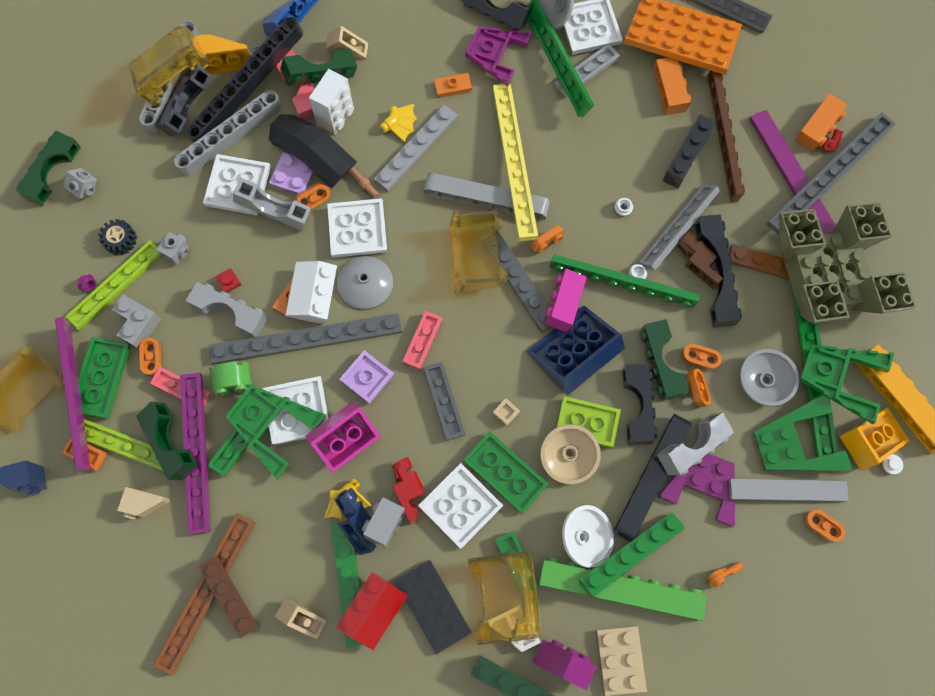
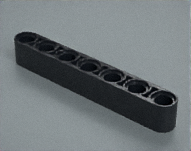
[613,413,692,542]

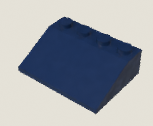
[527,306,625,395]

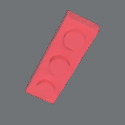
[402,311,443,370]
[150,367,212,406]

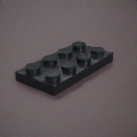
[395,560,472,655]

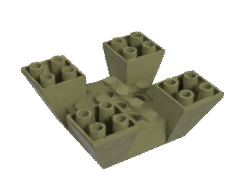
[779,202,917,323]

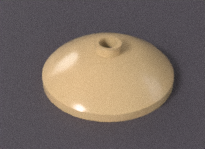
[541,424,601,484]

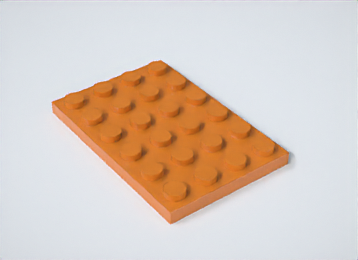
[624,0,742,75]

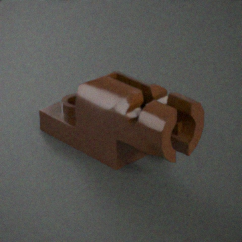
[677,232,723,290]

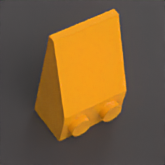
[191,34,251,74]
[839,407,910,471]

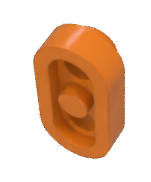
[294,183,330,209]
[530,225,564,253]
[139,338,162,376]
[682,344,722,370]
[687,368,711,408]
[805,509,845,542]

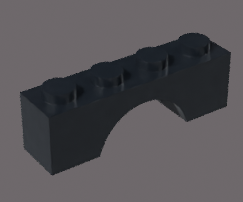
[460,0,532,31]
[155,64,212,136]
[662,115,716,189]
[622,364,657,445]

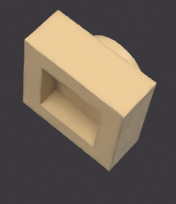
[493,398,520,426]

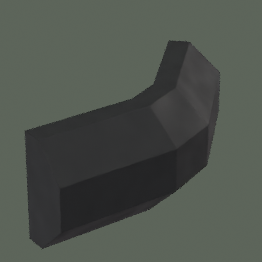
[269,114,357,189]

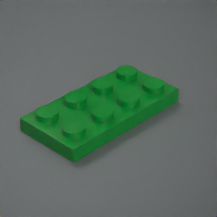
[78,337,131,419]
[463,431,549,514]

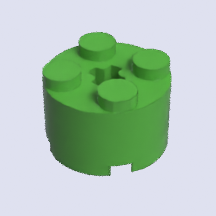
[209,362,252,397]

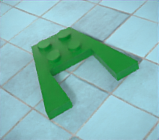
[799,344,895,425]
[226,384,326,480]
[754,395,852,471]

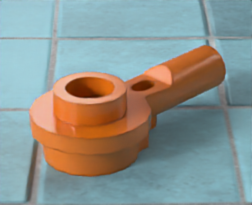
[706,562,743,588]

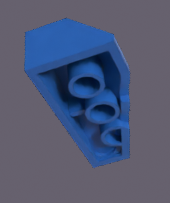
[262,0,318,36]

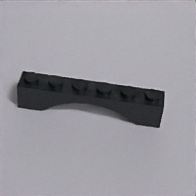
[695,214,742,328]

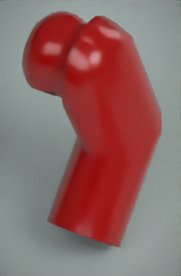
[821,129,843,152]

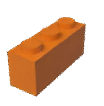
[653,58,691,115]
[795,93,848,151]

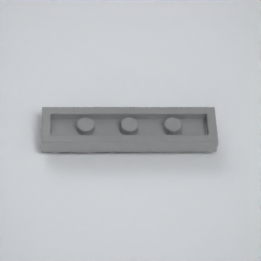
[554,43,620,97]

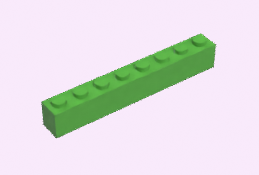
[538,557,707,621]

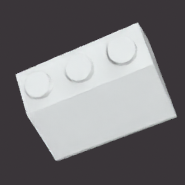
[285,261,337,325]

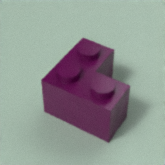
[532,639,597,691]

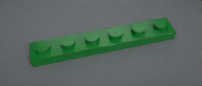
[579,512,685,598]
[331,521,363,648]

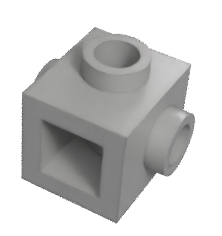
[63,168,97,199]
[156,231,190,265]

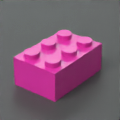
[305,400,381,473]

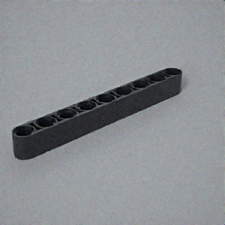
[186,17,303,143]

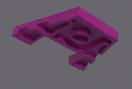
[465,27,532,86]
[659,454,735,527]

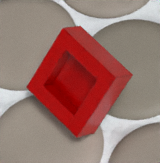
[215,268,242,293]

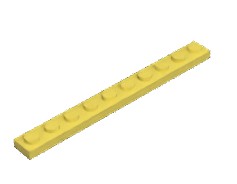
[493,84,538,241]

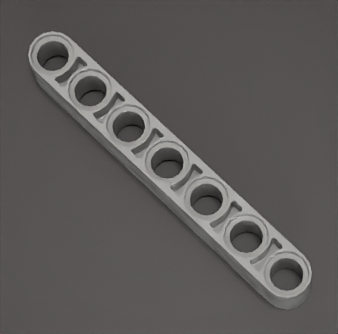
[139,21,199,134]
[174,90,281,176]
[423,173,550,220]

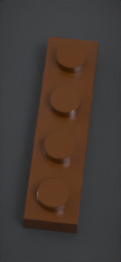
[198,555,258,639]

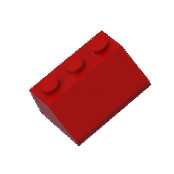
[336,572,408,650]

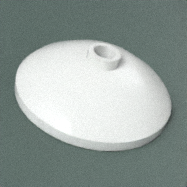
[562,505,614,568]

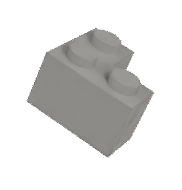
[112,295,161,350]
[362,497,405,549]

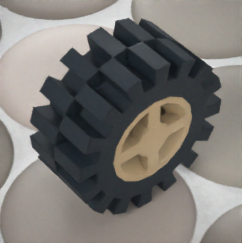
[98,219,137,255]

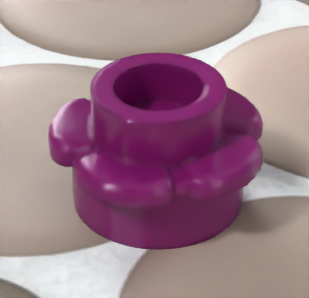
[77,274,96,292]

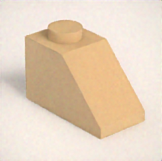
[326,26,368,59]
[117,487,170,520]
[275,598,327,639]

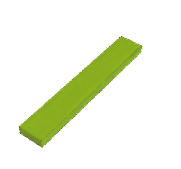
[65,240,161,331]
[84,419,163,471]

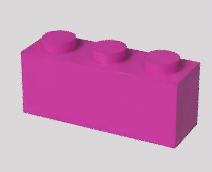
[545,269,587,332]

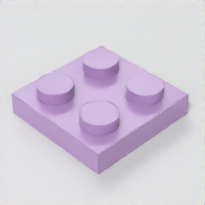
[269,152,314,195]
[339,350,394,404]

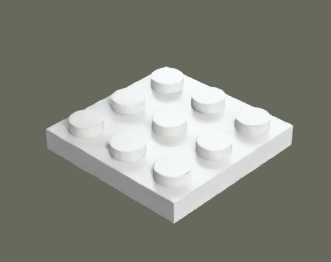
[563,0,623,55]
[203,154,271,216]
[327,198,387,258]
[263,376,329,446]
[418,463,503,549]

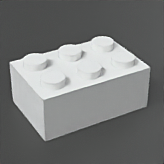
[309,69,354,135]

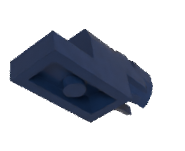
[334,488,376,555]

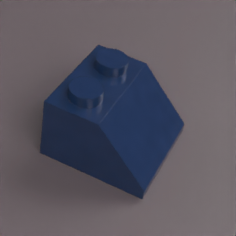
[0,460,47,496]

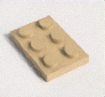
[596,626,647,696]

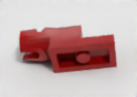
[392,457,423,525]

